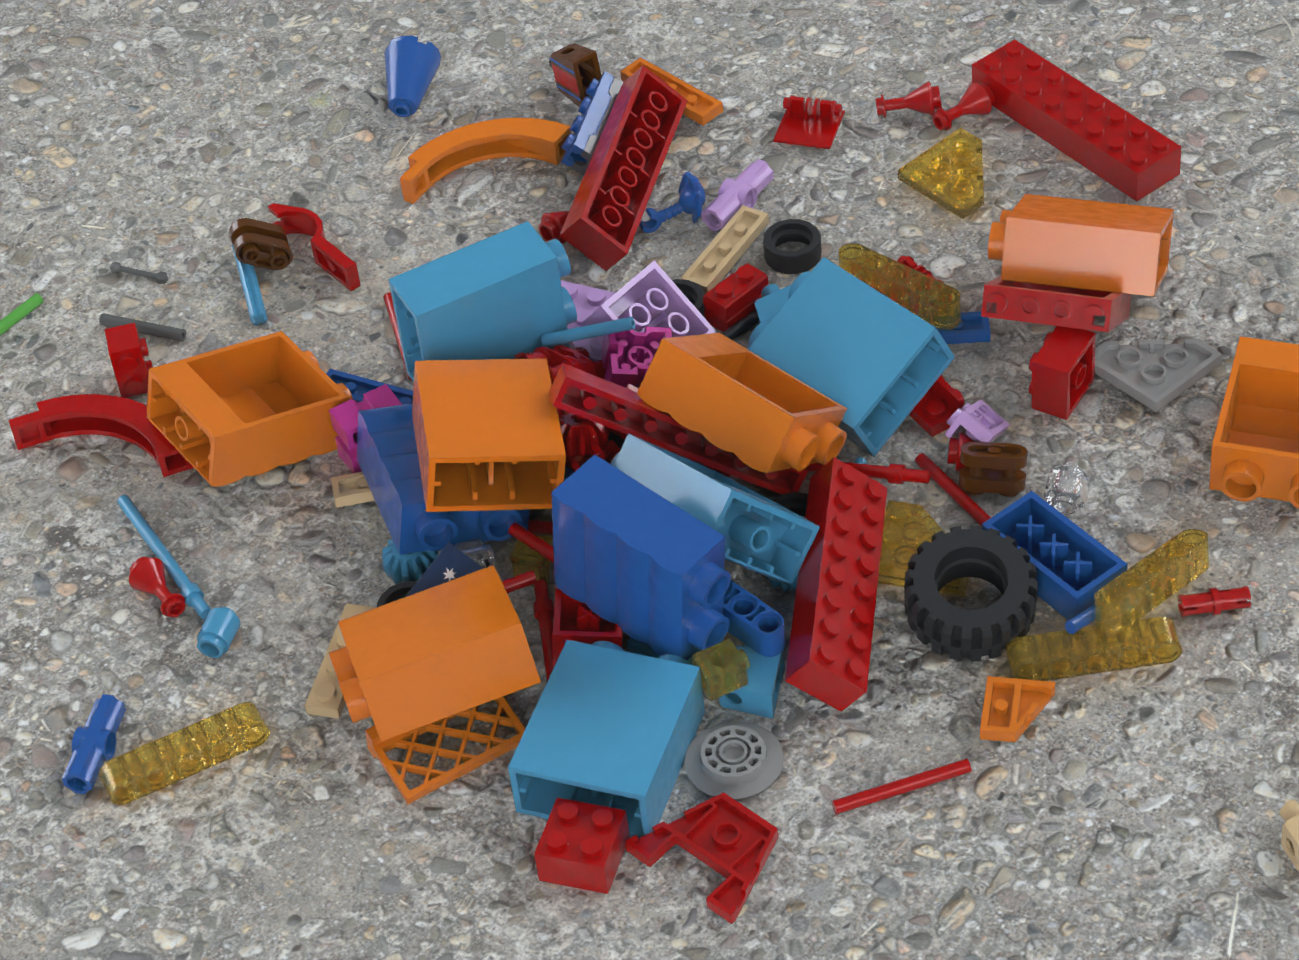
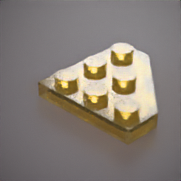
[898,127,984,219]
[878,500,971,597]

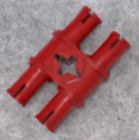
[514,345,606,384]

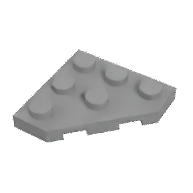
[1095,339,1222,412]

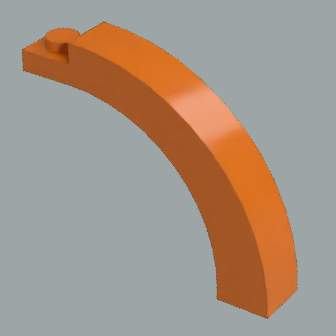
[400,118,572,204]

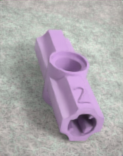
[701,159,774,232]

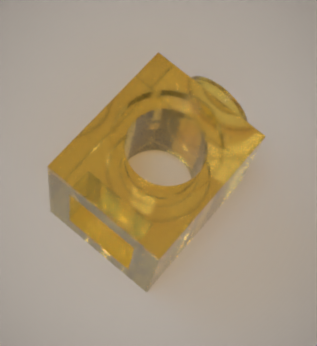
[692,638,750,701]

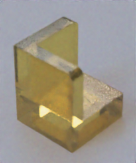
[510,534,553,587]

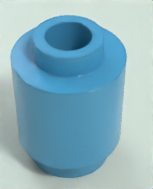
[197,607,241,658]

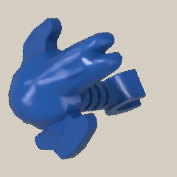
[639,172,706,233]

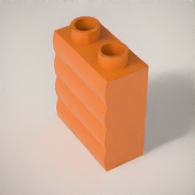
[147,331,353,487]
[637,333,847,473]
[1209,336,1299,509]

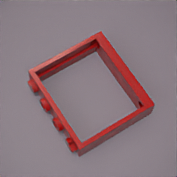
[981,276,1131,332]

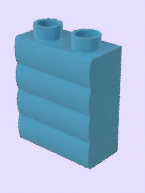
[611,434,820,584]

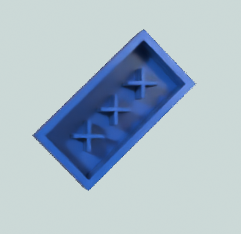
[982,491,1127,620]

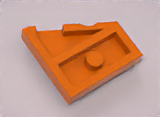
[980,676,1056,742]

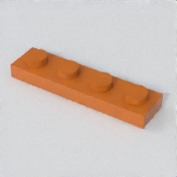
[620,57,723,126]

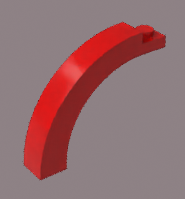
[8,394,194,478]

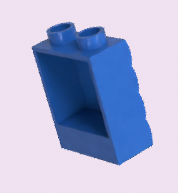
[357,403,529,555]
[552,455,731,660]

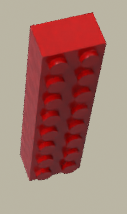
[972,39,1181,202]
[559,65,688,271]
[785,457,887,712]

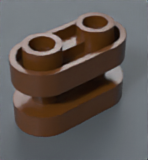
[229,218,293,270]
[959,442,1028,497]

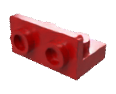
[909,374,965,437]

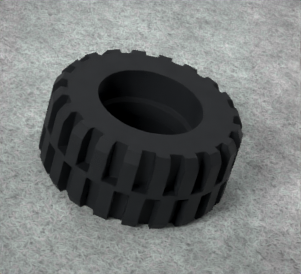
[904,525,1038,662]

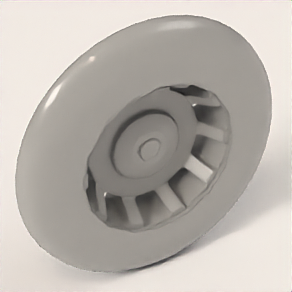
[684,721,784,800]

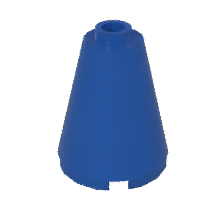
[384,36,441,117]

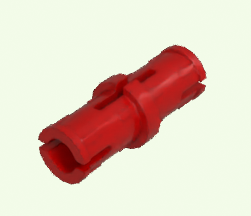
[1177,586,1251,617]

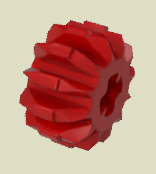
[558,411,610,458]

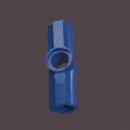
[62,694,126,794]

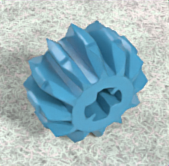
[382,539,438,584]

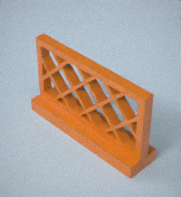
[365,697,526,804]

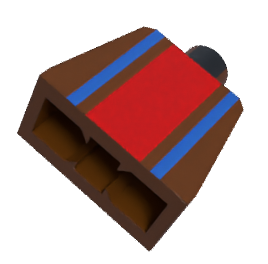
[549,43,601,107]

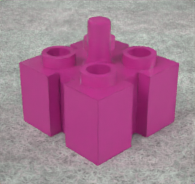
[601,326,672,388]
[329,384,403,473]

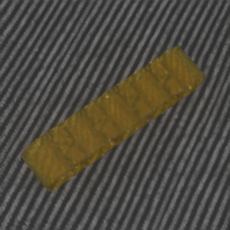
[838,243,961,329]
[1094,529,1209,634]
[1006,617,1182,681]
[98,702,270,805]

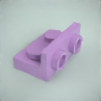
[945,399,1010,442]

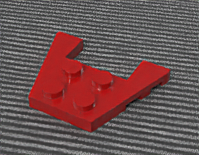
[625,792,779,924]

